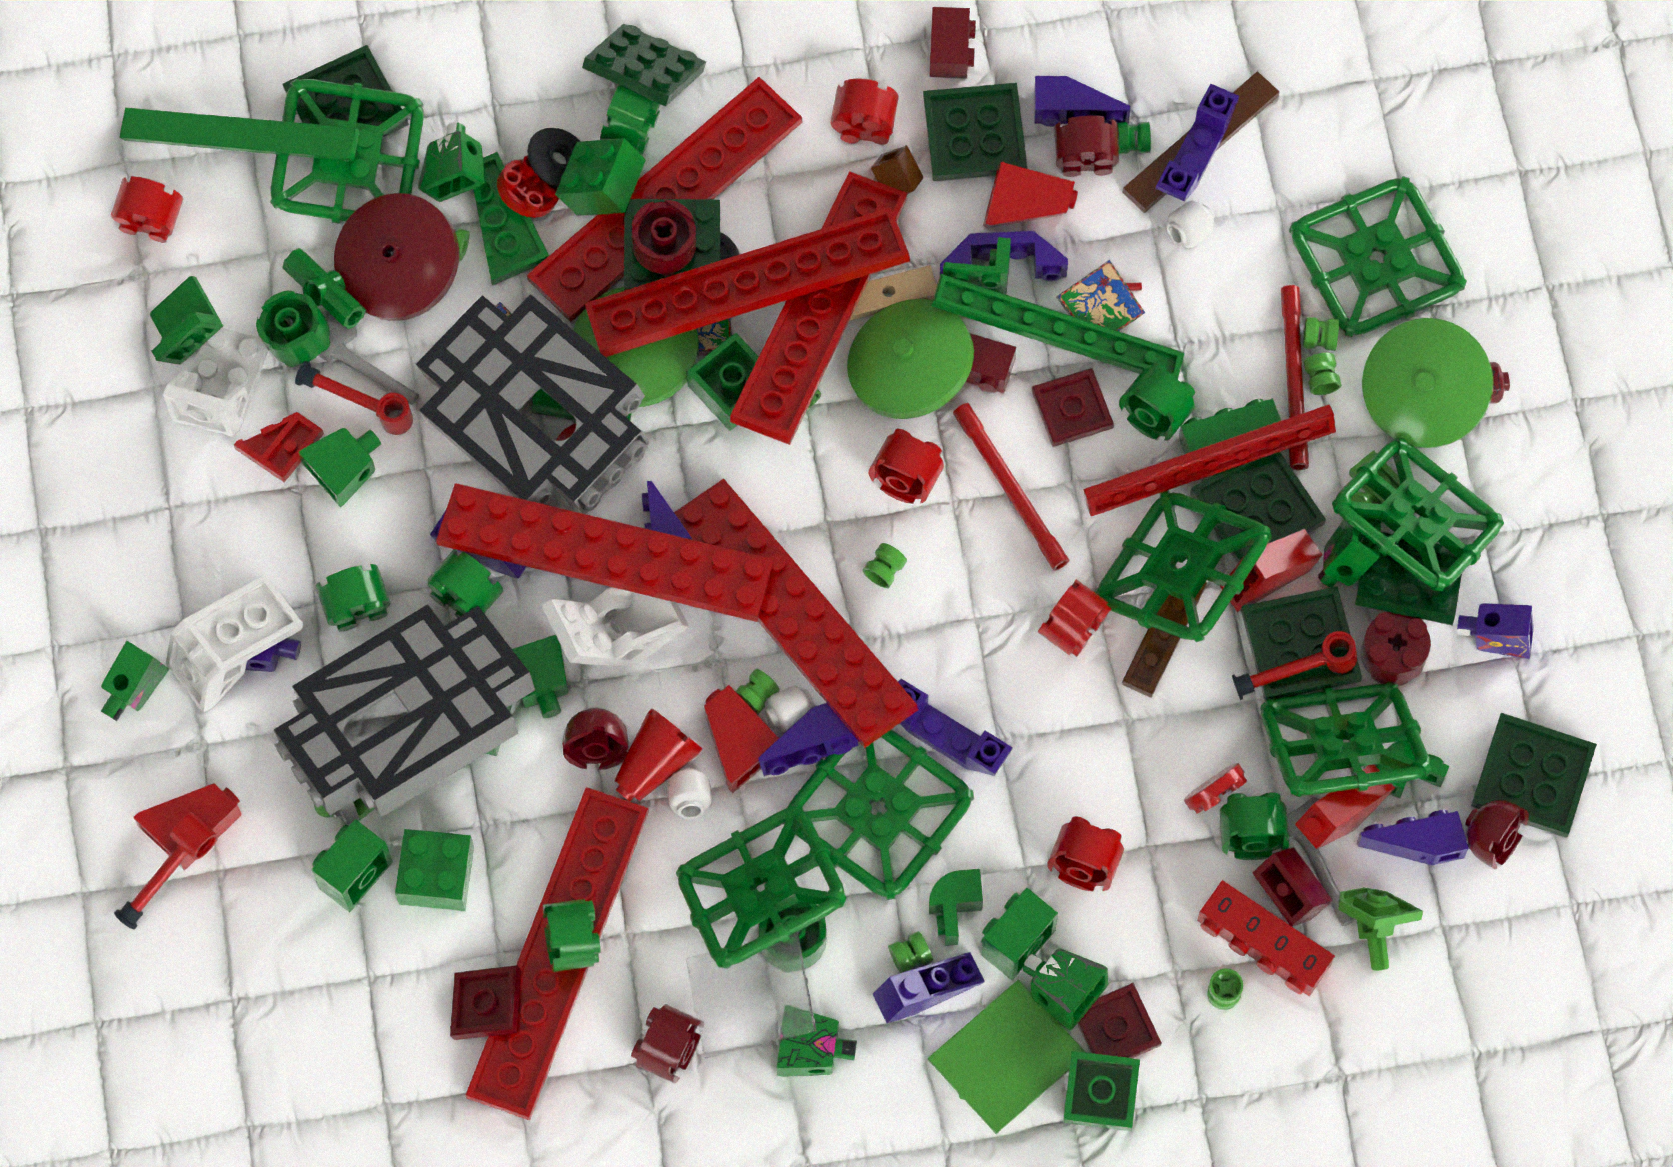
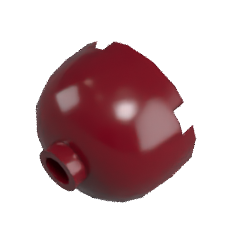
[562,707,629,770]
[1465,800,1529,869]

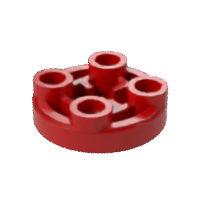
[497,155,559,218]
[1183,763,1248,814]

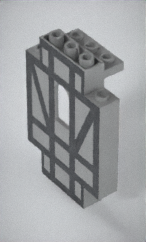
[415,294,650,514]
[274,604,535,825]

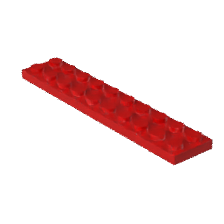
[527,77,803,322]
[730,171,908,445]
[584,207,910,357]
[674,478,918,748]
[437,483,774,622]
[465,787,649,1120]

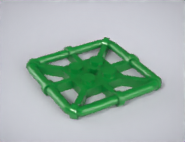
[270,79,424,224]
[1289,176,1467,337]
[1332,438,1504,591]
[1094,490,1272,643]
[1260,682,1431,797]
[787,729,975,900]
[676,805,847,969]

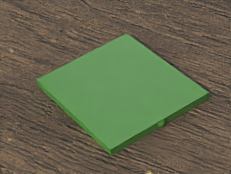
[928,979,1086,1134]

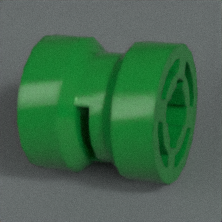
[1117,122,1151,154]

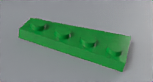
[473,152,549,286]

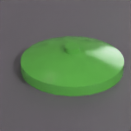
[573,287,699,408]
[847,299,974,419]
[1362,318,1494,448]

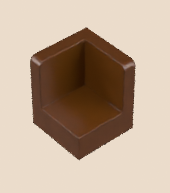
[871,145,924,193]

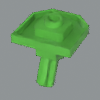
[1338,887,1423,971]

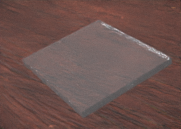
[685,932,817,1058]

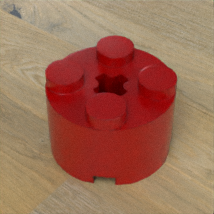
[830,78,899,145]
[111,176,184,243]
[868,428,944,504]
[1037,579,1112,657]
[1047,816,1124,891]

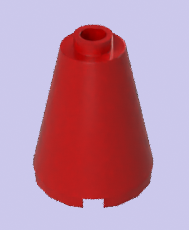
[614,708,703,802]

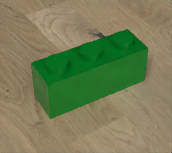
[1179,398,1281,454]

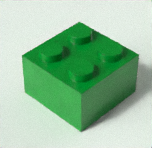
[555,138,646,216]
[687,332,759,431]
[311,819,393,913]
[395,829,474,911]
[981,888,1058,981]
[1063,1051,1140,1132]

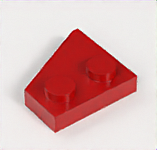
[234,412,324,483]

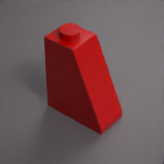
[983,162,1078,228]
[1220,529,1323,613]
[704,685,779,794]
[1295,764,1395,849]
[133,783,242,871]

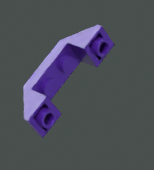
[1156,83,1239,202]
[939,231,1068,281]
[898,678,1013,776]

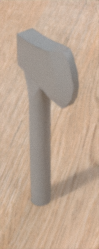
[318,314,419,405]
[1287,796,1354,926]

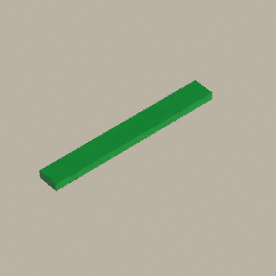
[119,107,360,162]
[931,274,1185,379]

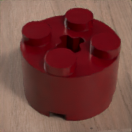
[1054,116,1119,177]
[631,200,696,276]
[1360,612,1431,686]
[631,1004,704,1084]

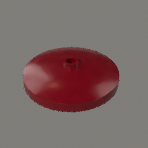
[334,193,459,321]

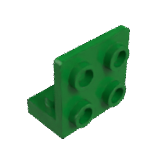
[943,237,1011,295]
[150,276,224,365]

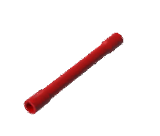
[1281,285,1309,471]
[953,403,1070,571]

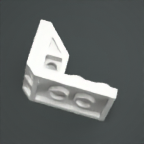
[163,327,269,437]
[166,574,303,713]
[542,587,689,668]

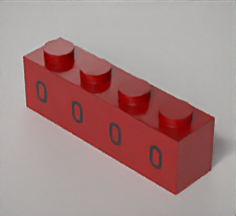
[1197,880,1335,997]

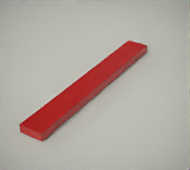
[1083,404,1336,516]

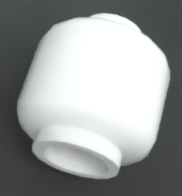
[1166,200,1214,248]
[765,685,816,733]
[667,767,712,819]

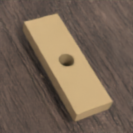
[850,265,937,321]

